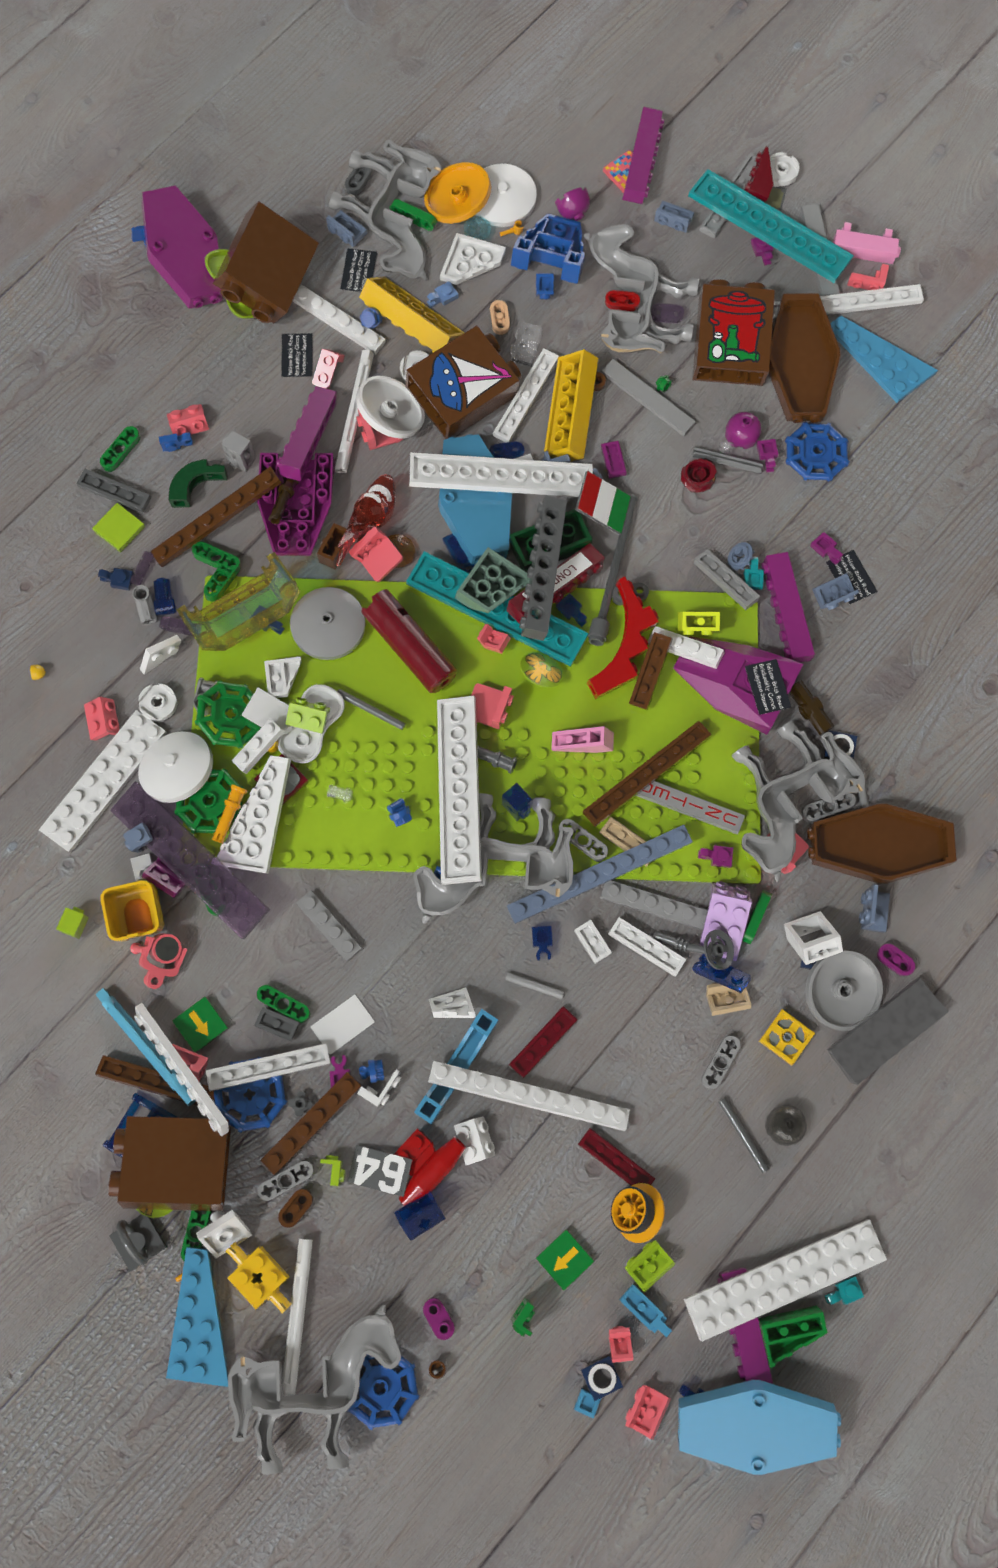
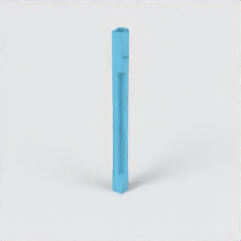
[95,988,196,1106]

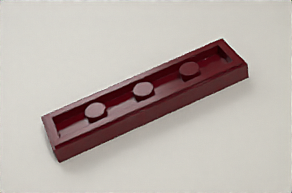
[509,1006,578,1079]
[578,1128,656,1186]

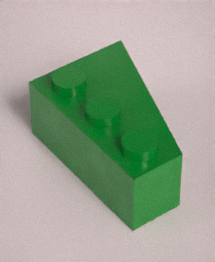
[758,1305,828,1369]

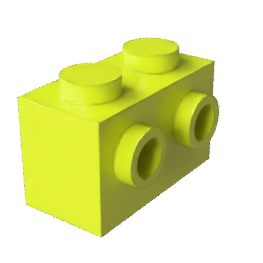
[678,612,720,635]

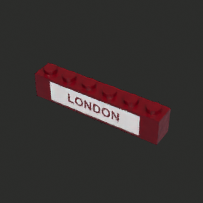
[507,543,605,624]

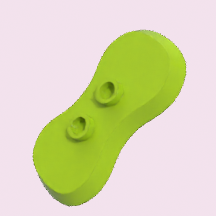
[205,249,254,319]

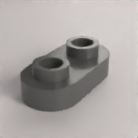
[345,167,371,195]
[612,583,649,606]

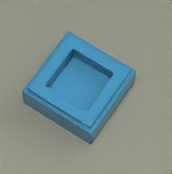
[574,1388,601,1419]

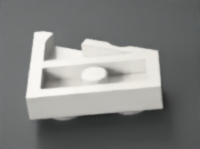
[140,635,181,675]
[264,657,302,698]
[428,988,476,1018]

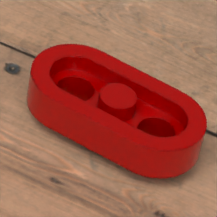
[605,290,640,311]

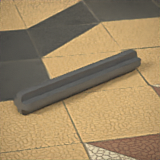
[692,447,763,473]

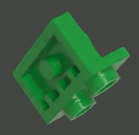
[511,1297,535,1337]

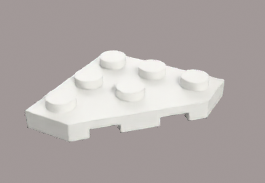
[440,233,506,285]

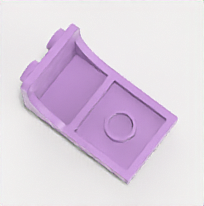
[699,881,752,961]

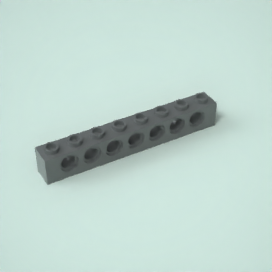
[519,495,567,641]

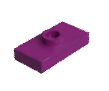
[601,441,627,479]

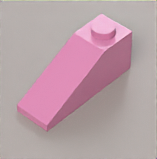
[552,726,614,753]

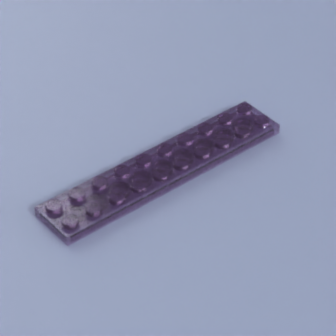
[110,781,270,939]

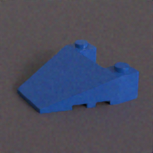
[511,214,585,284]

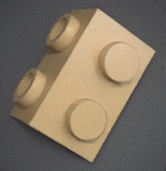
[706,978,752,1016]

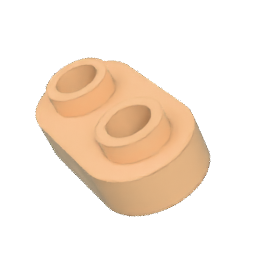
[490,300,510,335]

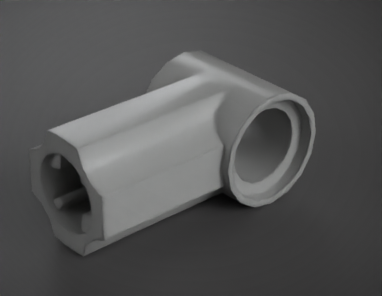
[132,585,158,625]

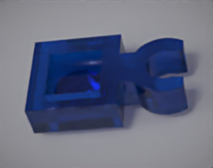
[532,926,553,961]

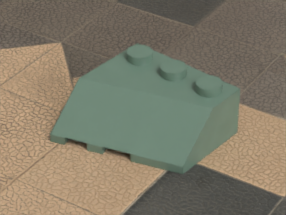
[455,547,530,613]

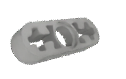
[801,793,856,823]
[559,819,608,861]
[701,1036,740,1089]
[258,1161,314,1201]

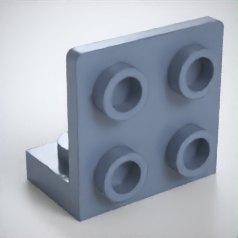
[859,884,890,933]

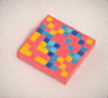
[603,150,651,193]

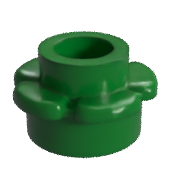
[656,375,672,392]

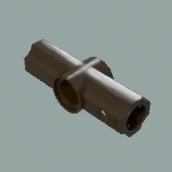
[789,680,834,736]

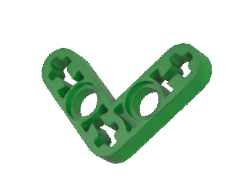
[192,542,241,602]

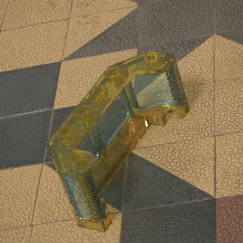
[176,552,300,651]

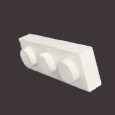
[232,718,285,774]

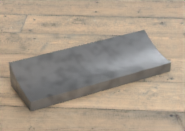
[827,978,949,1085]

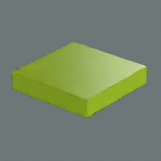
[92,503,145,553]

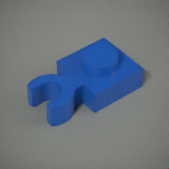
[159,433,193,452]

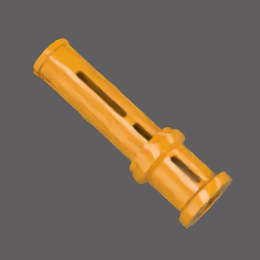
[211,784,247,844]

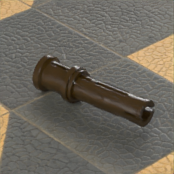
[268,477,299,524]

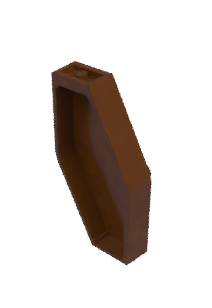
[769,293,840,423]
[807,804,957,884]

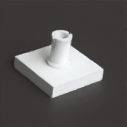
[196,1210,252,1259]

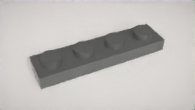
[76,469,151,513]

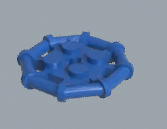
[785,422,850,482]
[214,1056,287,1133]
[347,1354,420,1430]

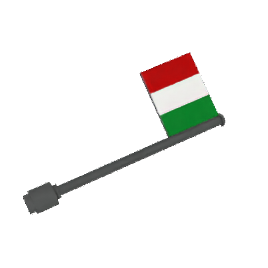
[575,471,638,646]

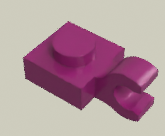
[751,237,773,266]
[756,439,779,473]
[810,532,843,565]
[698,845,733,868]

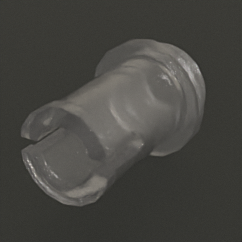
[327,785,353,803]

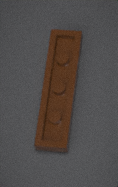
[629,632,673,710]

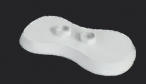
[278,684,344,763]

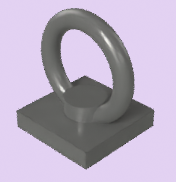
[109,1214,167,1272]

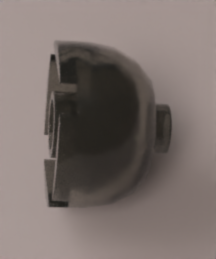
[765,1105,807,1146]

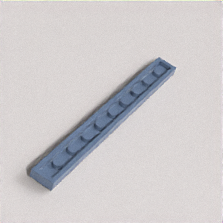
[507,825,692,924]

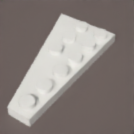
[211,756,291,874]

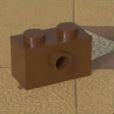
[317,523,352,570]

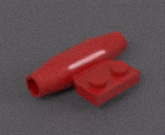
[393,1128,466,1209]

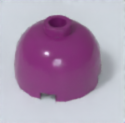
[555,187,590,221]
[725,412,762,449]

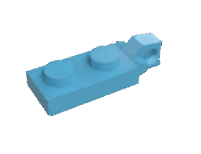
[619,1284,672,1337]

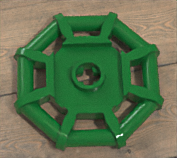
[195,680,261,749]
[174,768,244,834]

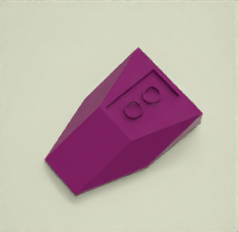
[257,453,335,556]
[673,636,803,735]

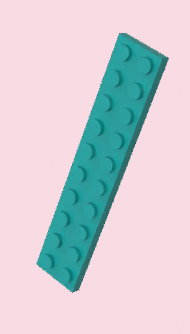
[688,169,854,283]
[406,551,588,667]

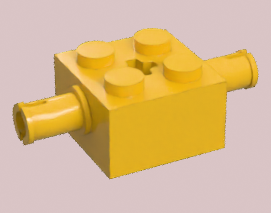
[225,1242,292,1314]

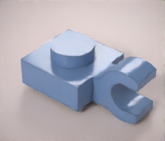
[427,281,459,308]

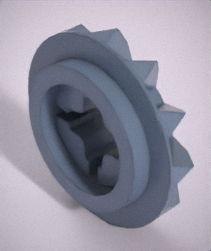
[728,542,755,571]

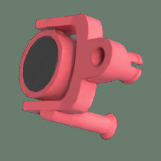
[130,933,188,989]

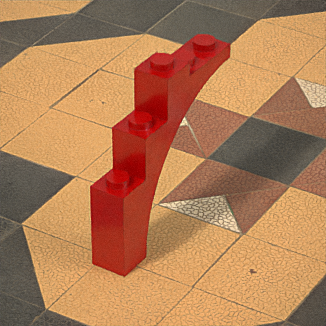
[587,576,659,699]

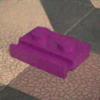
[142,856,191,898]

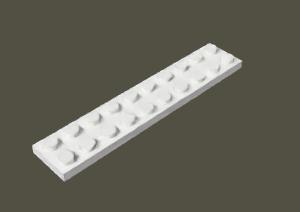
[409,452,593,497]
[437,696,482,885]
[684,1220,887,1341]

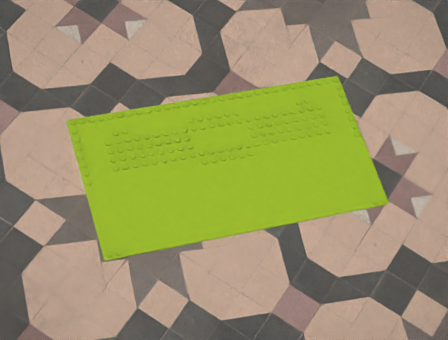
[180,575,761,884]

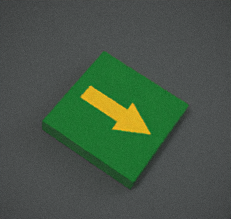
[172,996,229,1053]
[536,1229,594,1291]

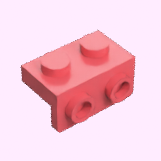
[167,404,209,436]
[84,697,119,741]
[625,1384,671,1440]

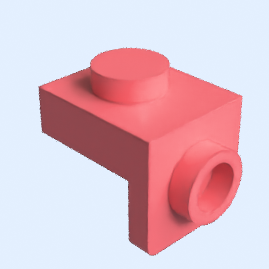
[477,624,511,654]
[609,1326,633,1363]

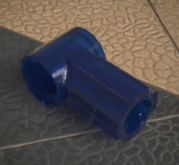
[154,578,176,616]

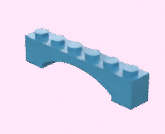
[414,1009,498,1125]

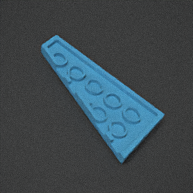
[830,316,938,403]
[166,1246,228,1387]

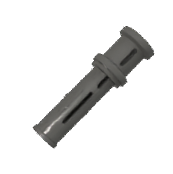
[477,746,518,774]

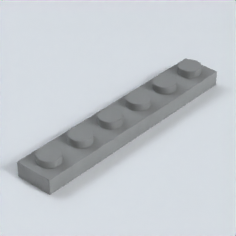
[600,880,708,931]

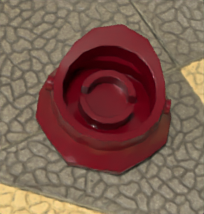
[681,458,717,493]

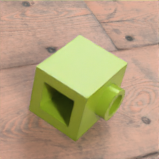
[56,907,89,939]

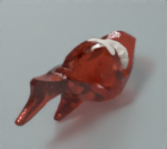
[336,474,396,566]

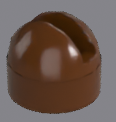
[429,1361,446,1379]

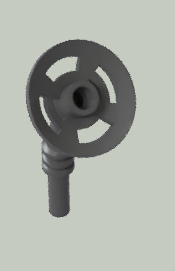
[654,930,734,970]

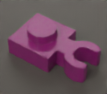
[329,1055,351,1087]

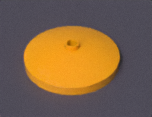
[424,162,491,224]

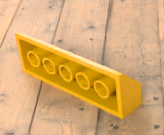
[359,276,465,353]
[543,349,598,462]

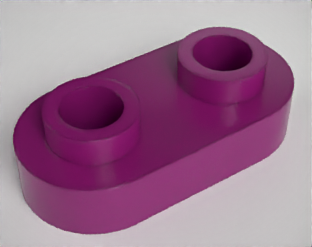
[877,944,915,977]
[423,1298,455,1340]

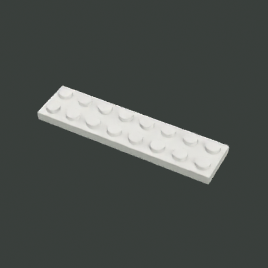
[39,710,167,853]

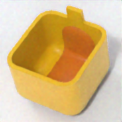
[100,881,164,942]

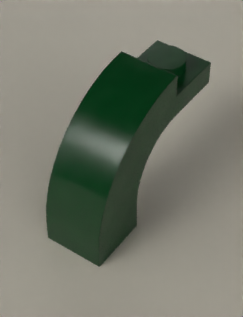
[168,459,228,508]

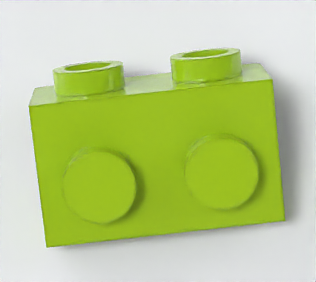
[285,697,331,734]
[625,1240,675,1293]

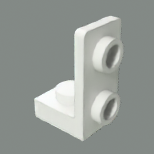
[357,1070,401,1107]

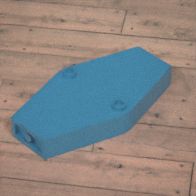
[438,434,512,564]
[678,1380,841,1475]

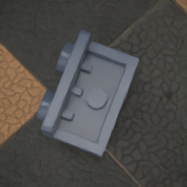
[654,201,694,233]
[326,210,367,247]
[812,573,859,610]

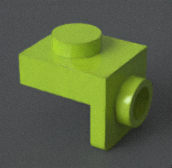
[320,1155,345,1186]

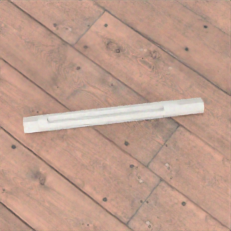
[335,350,374,473]
[282,1239,313,1396]

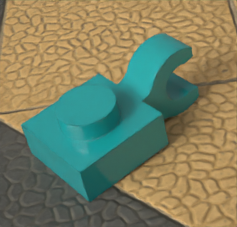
[744,557,764,590]
[824,1276,864,1305]

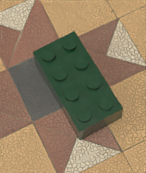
[509,508,592,573]

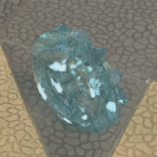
[464,217,491,240]

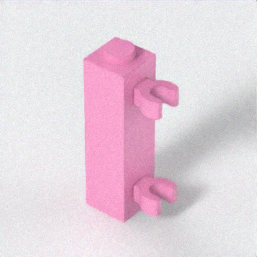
[833,222,901,264]

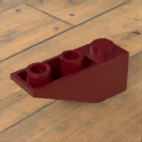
[744,146,774,202]

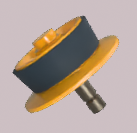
[611,1183,665,1243]

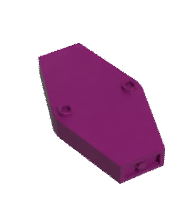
[142,185,223,309]

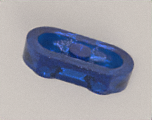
[489,441,525,459]

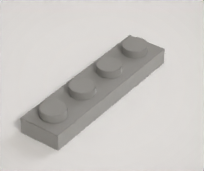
[694,549,760,610]
[296,890,362,962]

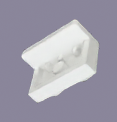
[454,1117,495,1165]

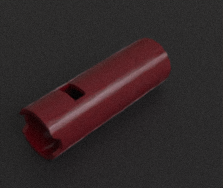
[361,589,457,693]

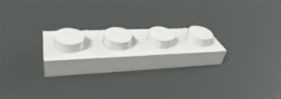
[647,626,724,669]
[608,917,686,977]

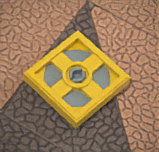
[759,1009,815,1066]

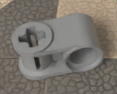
[193,677,219,716]

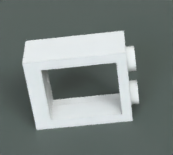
[784,911,843,965]

